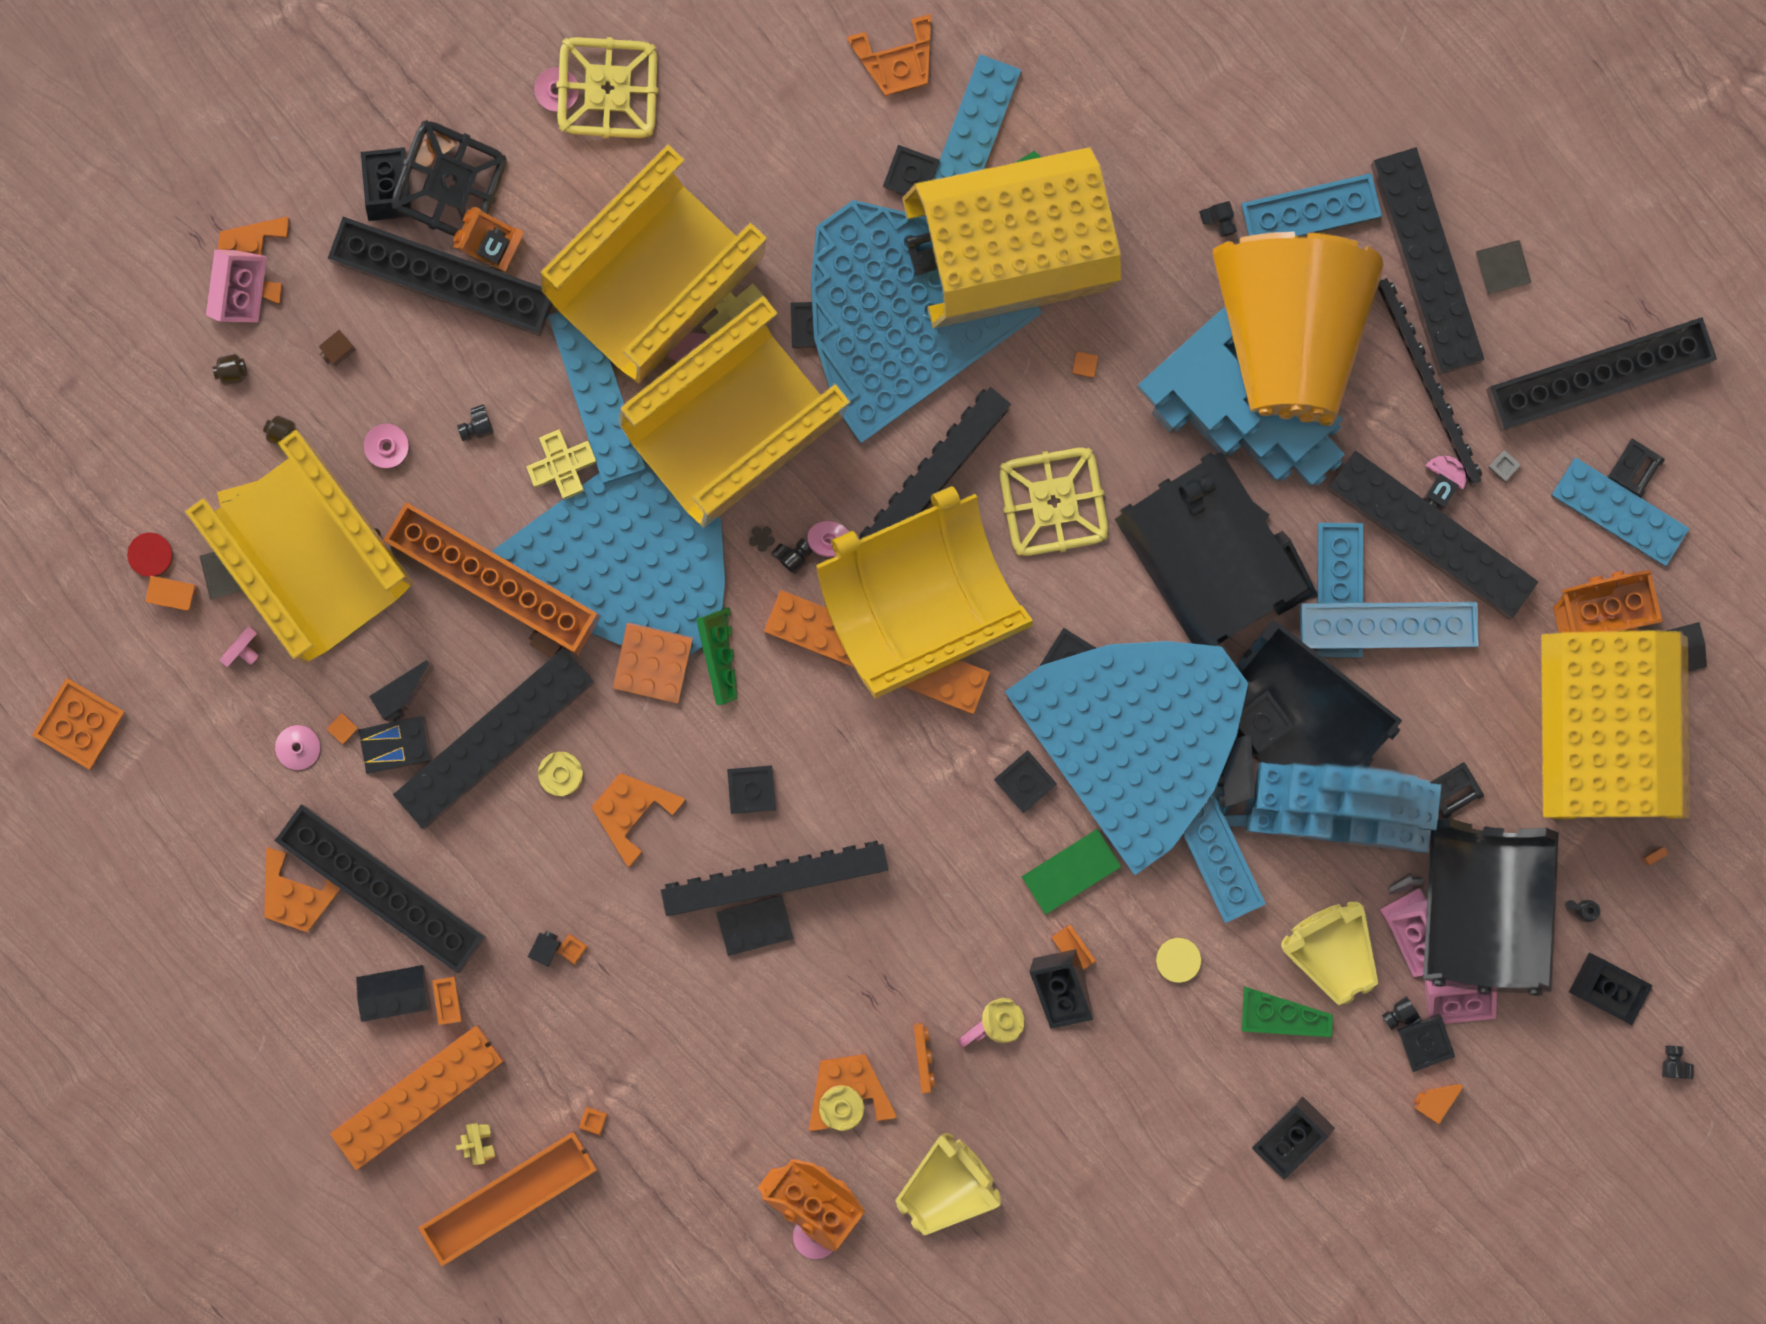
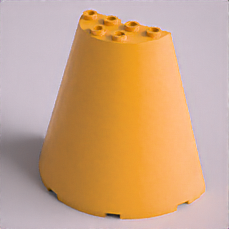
[1213,232,1384,426]

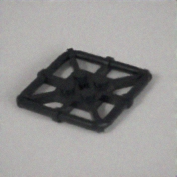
[391,120,507,236]

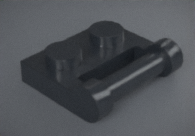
[905,232,939,276]
[1607,438,1665,498]
[1429,762,1484,819]

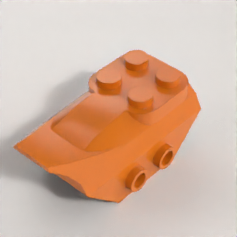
[1553,570,1663,633]
[757,1159,865,1252]

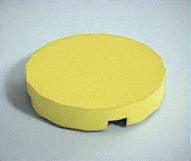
[538,752,583,796]
[1156,938,1201,983]
[982,998,1024,1044]
[819,1085,864,1131]

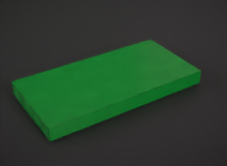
[1021,829,1121,915]

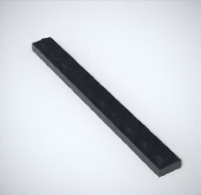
[1378,278,1482,487]

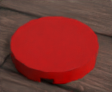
[127,532,173,577]

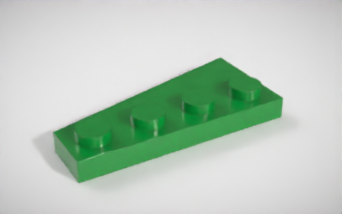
[696,607,737,705]
[1241,986,1333,1037]

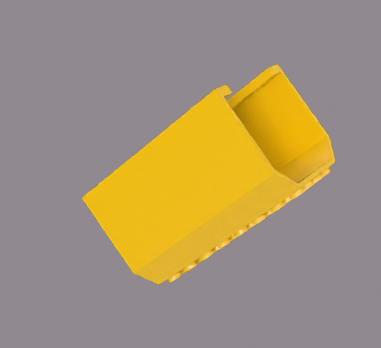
[540,145,767,384]
[902,147,1121,329]
[618,296,850,528]
[185,430,415,664]
[1541,631,1690,820]

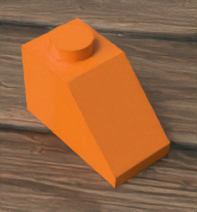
[1413,1083,1464,1124]

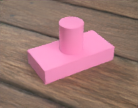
[220,626,259,667]

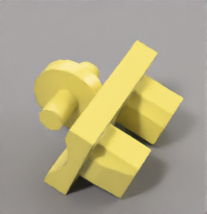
[456,1123,495,1165]

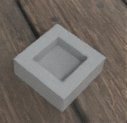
[1488,450,1521,482]

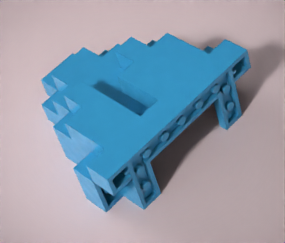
[1137,307,1345,487]
[1246,763,1441,853]

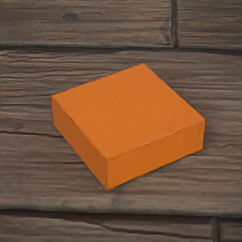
[1072,351,1098,378]
[327,713,359,745]
[1641,846,1668,865]
[557,933,588,965]
[579,1106,608,1135]

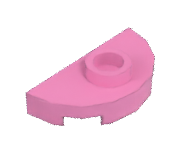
[1424,456,1466,490]
[958,1021,987,1048]

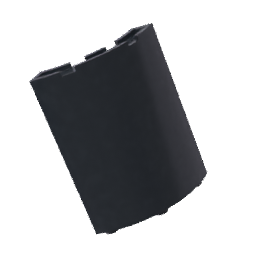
[1114,451,1308,646]
[1235,619,1403,768]
[1423,818,1559,996]

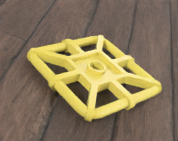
[556,37,659,139]
[999,447,1109,556]

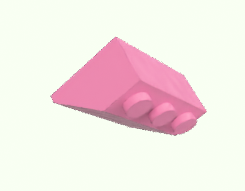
[206,250,267,322]
[1387,900,1427,977]
[1424,980,1497,1024]

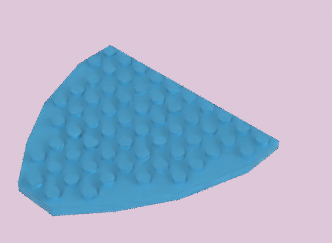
[810,200,1042,443]
[492,458,725,657]
[1005,641,1248,875]

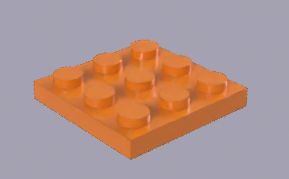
[613,622,693,703]
[32,677,126,770]
[913,1022,935,1093]

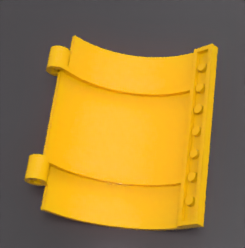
[816,486,1033,699]

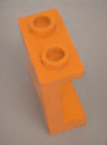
[453,207,524,272]

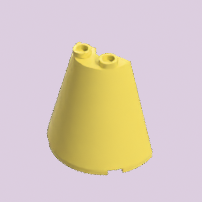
[1281,902,1378,1005]
[895,1133,1001,1236]

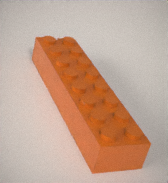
[330,1025,505,1170]
[418,1130,599,1267]

